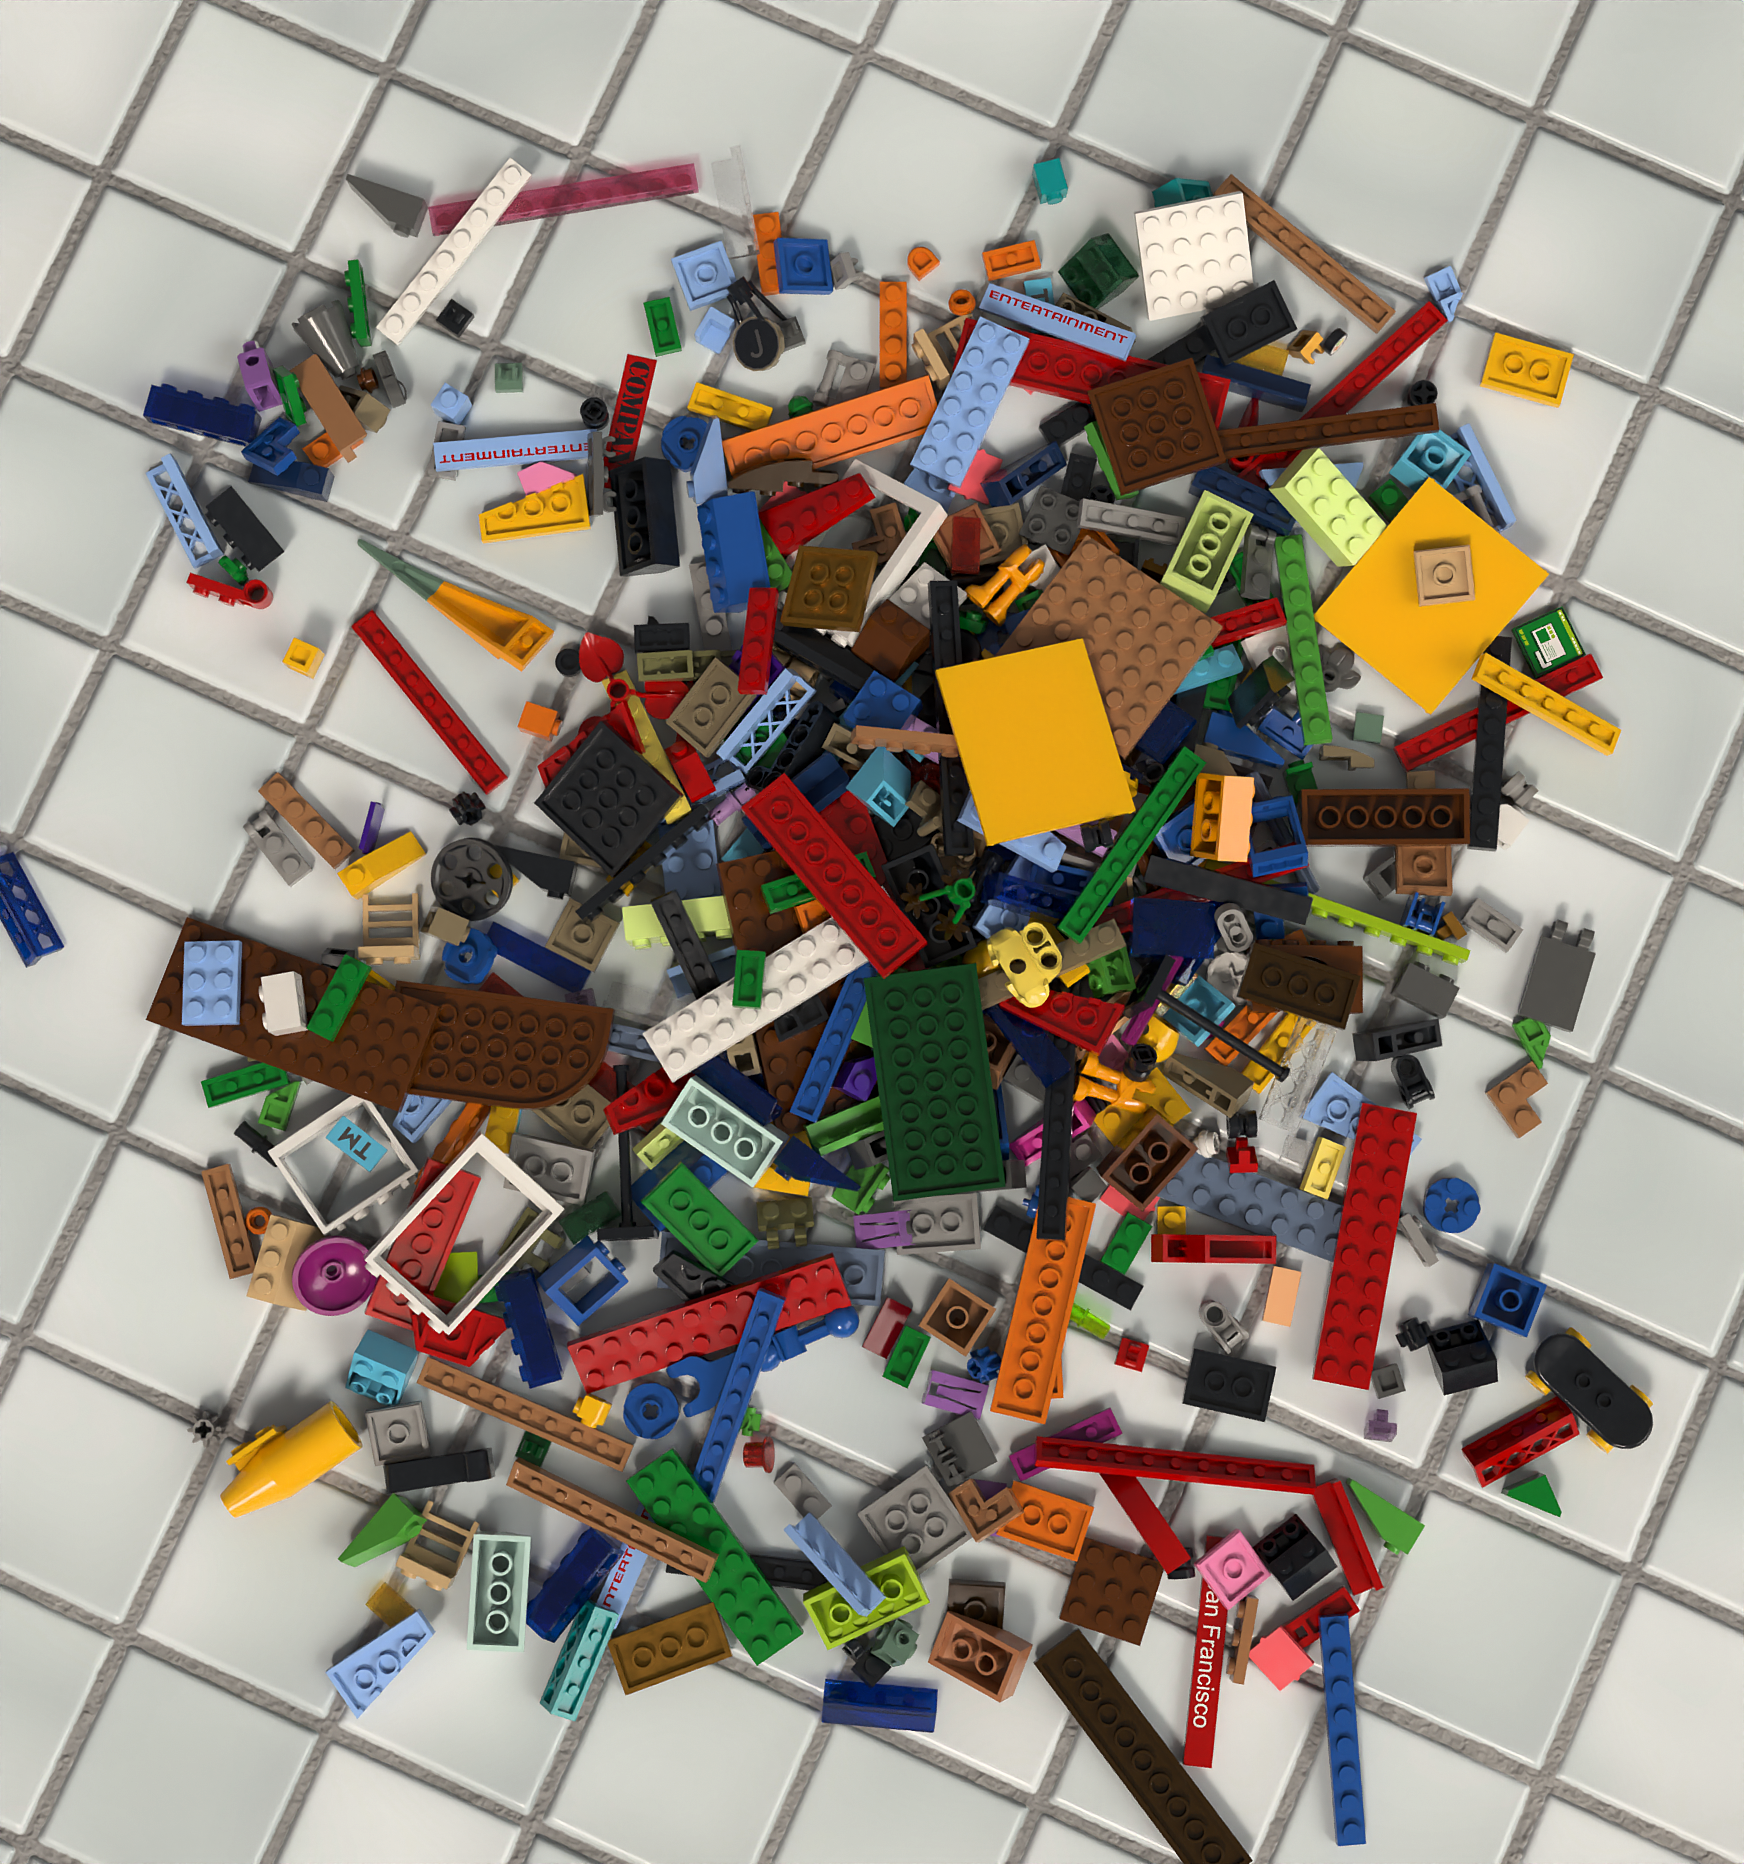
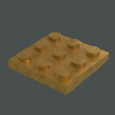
[780,545,879,633]

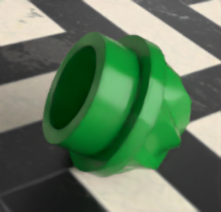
[788,396,814,418]

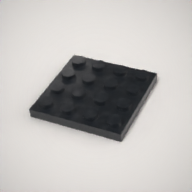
[534,720,684,878]

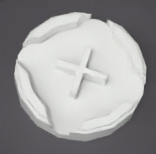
[1205,952,1247,1006]

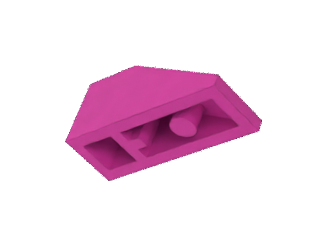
[1009,1098,1096,1167]

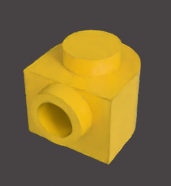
[573,1393,612,1429]

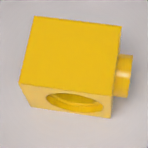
[282,637,325,679]

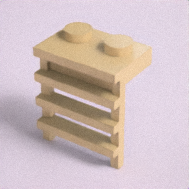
[911,313,973,391]
[358,893,420,965]
[395,1500,480,1591]

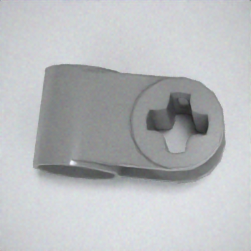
[1199,1301,1250,1354]

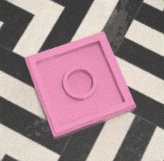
[1193,1529,1271,1610]

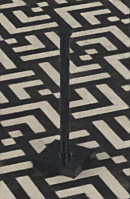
[1122,954,1290,1082]
[597,1065,658,1242]

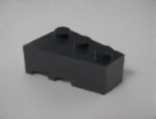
[205,486,285,572]

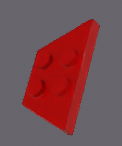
[410,1291,513,1367]

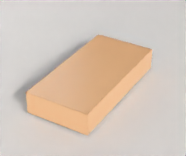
[1262,1266,1301,1327]

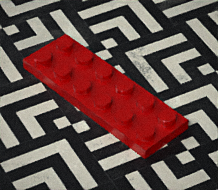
[364,1157,481,1331]

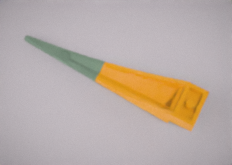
[357,539,554,672]

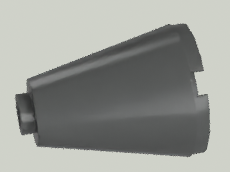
[292,300,359,380]

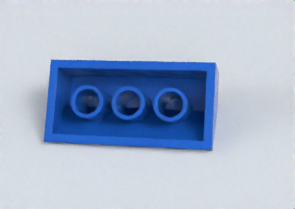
[697,492,770,613]
[631,1140,730,1232]

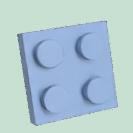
[671,241,737,311]

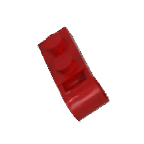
[186,573,273,609]

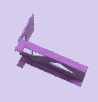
[853,1210,915,1249]
[922,1369,989,1420]

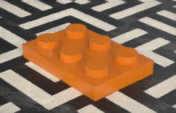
[996,1480,1094,1562]

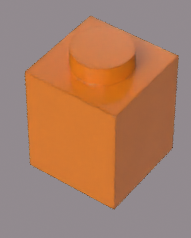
[517,701,563,742]

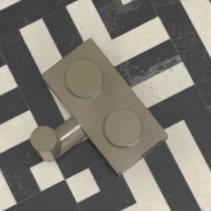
[905,780,943,837]

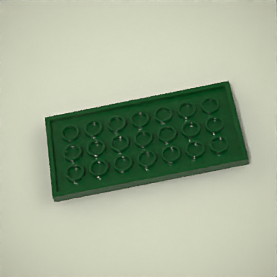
[863,962,1006,1202]

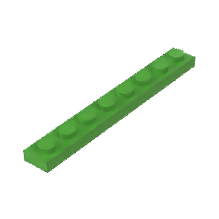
[1274,534,1333,745]

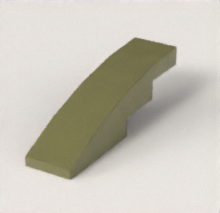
[637,650,737,682]

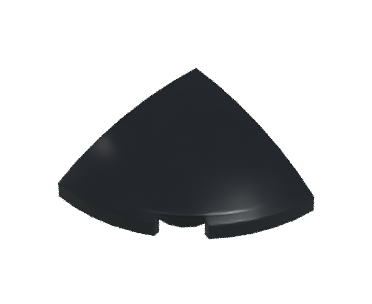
[774,994,829,1043]

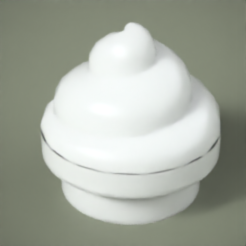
[1193,1130,1220,1158]

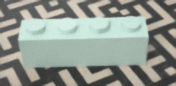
[661,1074,790,1187]
[467,1531,531,1652]

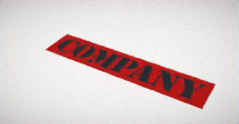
[603,354,657,489]

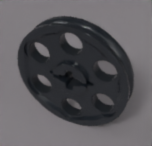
[431,838,513,921]

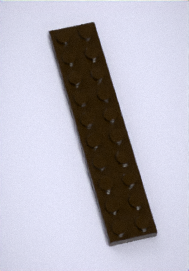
[1033,1628,1253,1864]

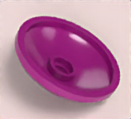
[292,1236,376,1316]

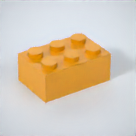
[1190,773,1255,862]

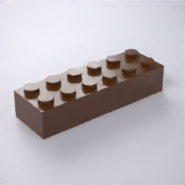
[1298,788,1470,847]

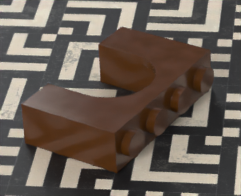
[1247,939,1363,1014]

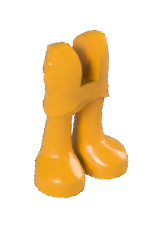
[964,544,1045,627]
[1074,1051,1156,1114]

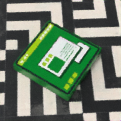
[1511,607,1586,679]

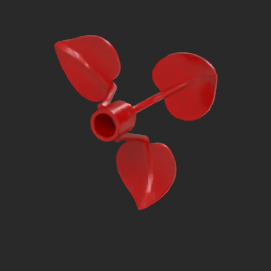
[578,632,690,735]

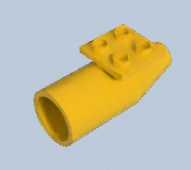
[220,1401,363,1518]

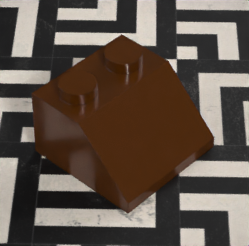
[851,599,930,683]

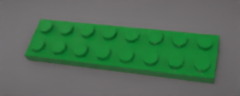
[626,1447,804,1666]

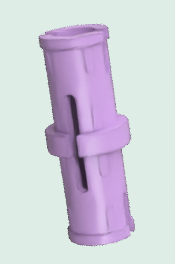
[709,783,756,826]

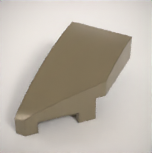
[1319,745,1375,771]

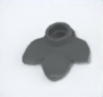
[1318,644,1361,692]

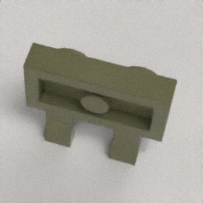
[756,1197,814,1249]
[497,1207,565,1273]

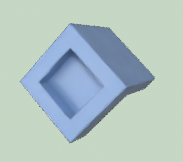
[695,307,736,354]

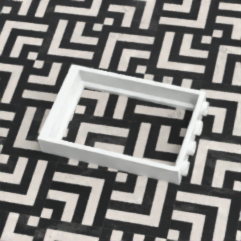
[777,459,948,648]
[364,1131,564,1335]

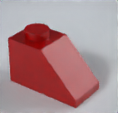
[664,739,716,803]

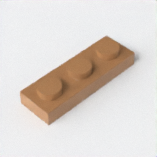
[1226,1595,1259,1685]

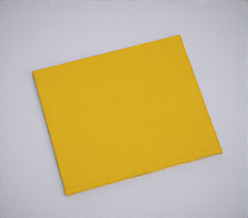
[1314,477,1549,715]
[935,638,1136,846]

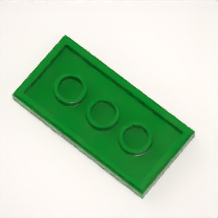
[640,1161,759,1277]

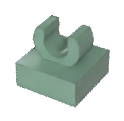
[495,363,523,393]

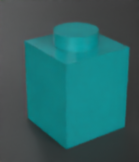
[1032,158,1068,205]

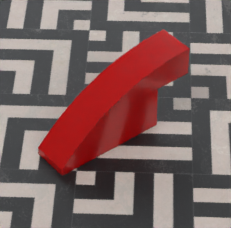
[1151,1234,1276,1264]
[1099,1473,1191,1574]

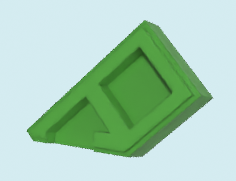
[1512,1018,1551,1070]
[258,1081,301,1131]

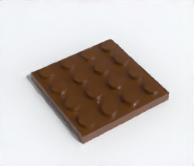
[1087,358,1226,496]

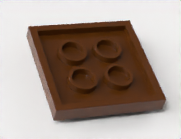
[1059,1537,1164,1646]

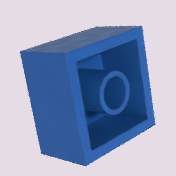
[843,670,923,753]
[1468,1263,1547,1337]

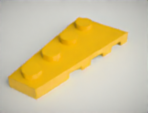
[479,474,591,544]

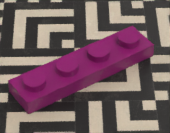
[1008,1407,1123,1481]

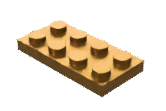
[607,1602,733,1696]

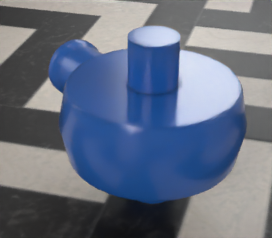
[1022,1184,1039,1218]

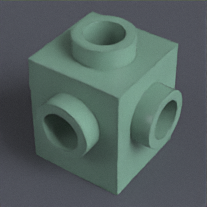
[871,1619,919,1667]

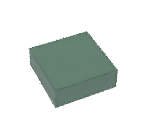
[1352,712,1384,744]

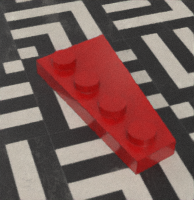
[758,473,875,558]
[537,701,646,788]
[999,990,1125,1056]
[603,1064,710,1135]

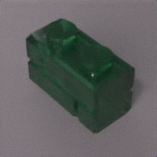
[559,1191,621,1245]

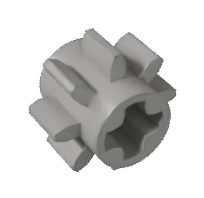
[187,1411,225,1447]

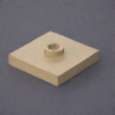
[1413,545,1475,607]

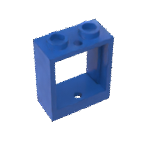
[1248,795,1308,877]
[537,1235,629,1326]

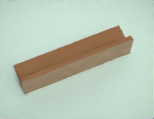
[289,354,367,463]

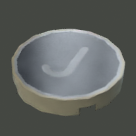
[733,316,785,371]

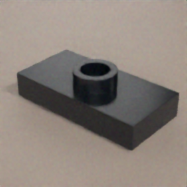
[634,623,690,654]

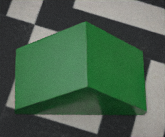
[1501,1473,1562,1517]

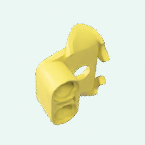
[987,922,1062,1008]

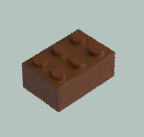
[1096,1106,1198,1212]

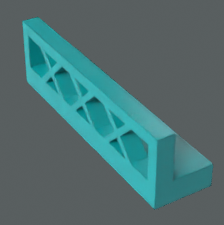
[540,1597,619,1721]

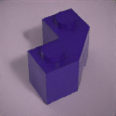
[832,1052,877,1101]

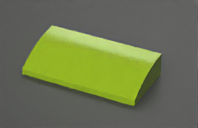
[803,1546,930,1650]

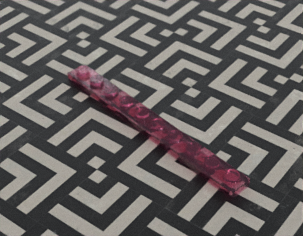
[428,163,699,236]

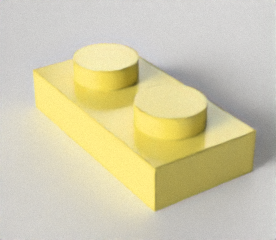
[1299,1137,1346,1200]

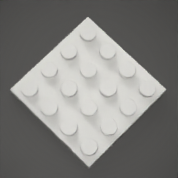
[1134,191,1254,321]

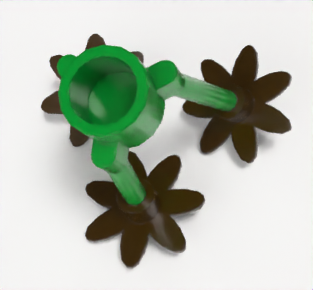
[900,866,976,942]

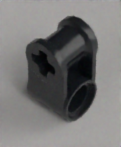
[1391,1054,1435,1110]

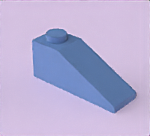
[686,415,728,504]

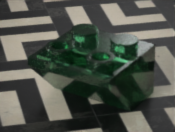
[1058,233,1139,310]

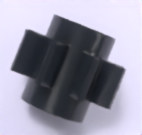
[449,791,486,826]
[1395,1317,1432,1351]

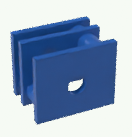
[1399,892,1445,937]

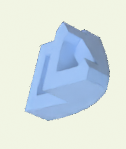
[1424,266,1463,323]

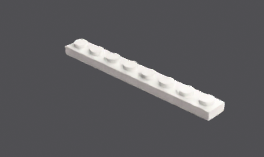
[376,158,532,346]

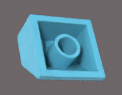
[1389,429,1472,493]

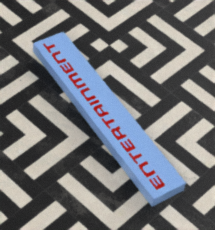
[979,283,1136,361]
[433,429,597,472]
[596,1502,656,1629]

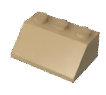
[246,1215,329,1311]

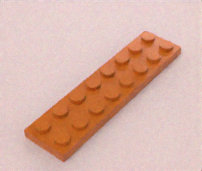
[722,375,937,494]
[990,1197,1096,1424]

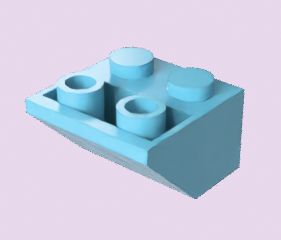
[846,747,911,827]
[345,1330,419,1406]

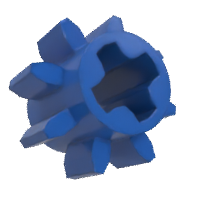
[967,1346,1001,1383]

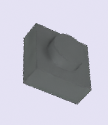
[1371,1363,1406,1399]

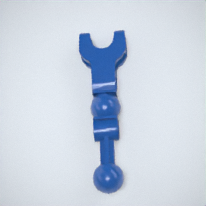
[666,1306,860,1417]

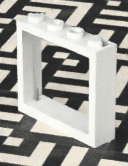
[268,1095,419,1237]

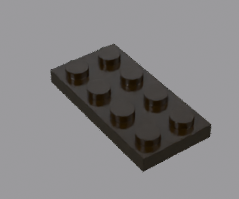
[1236,942,1361,1030]

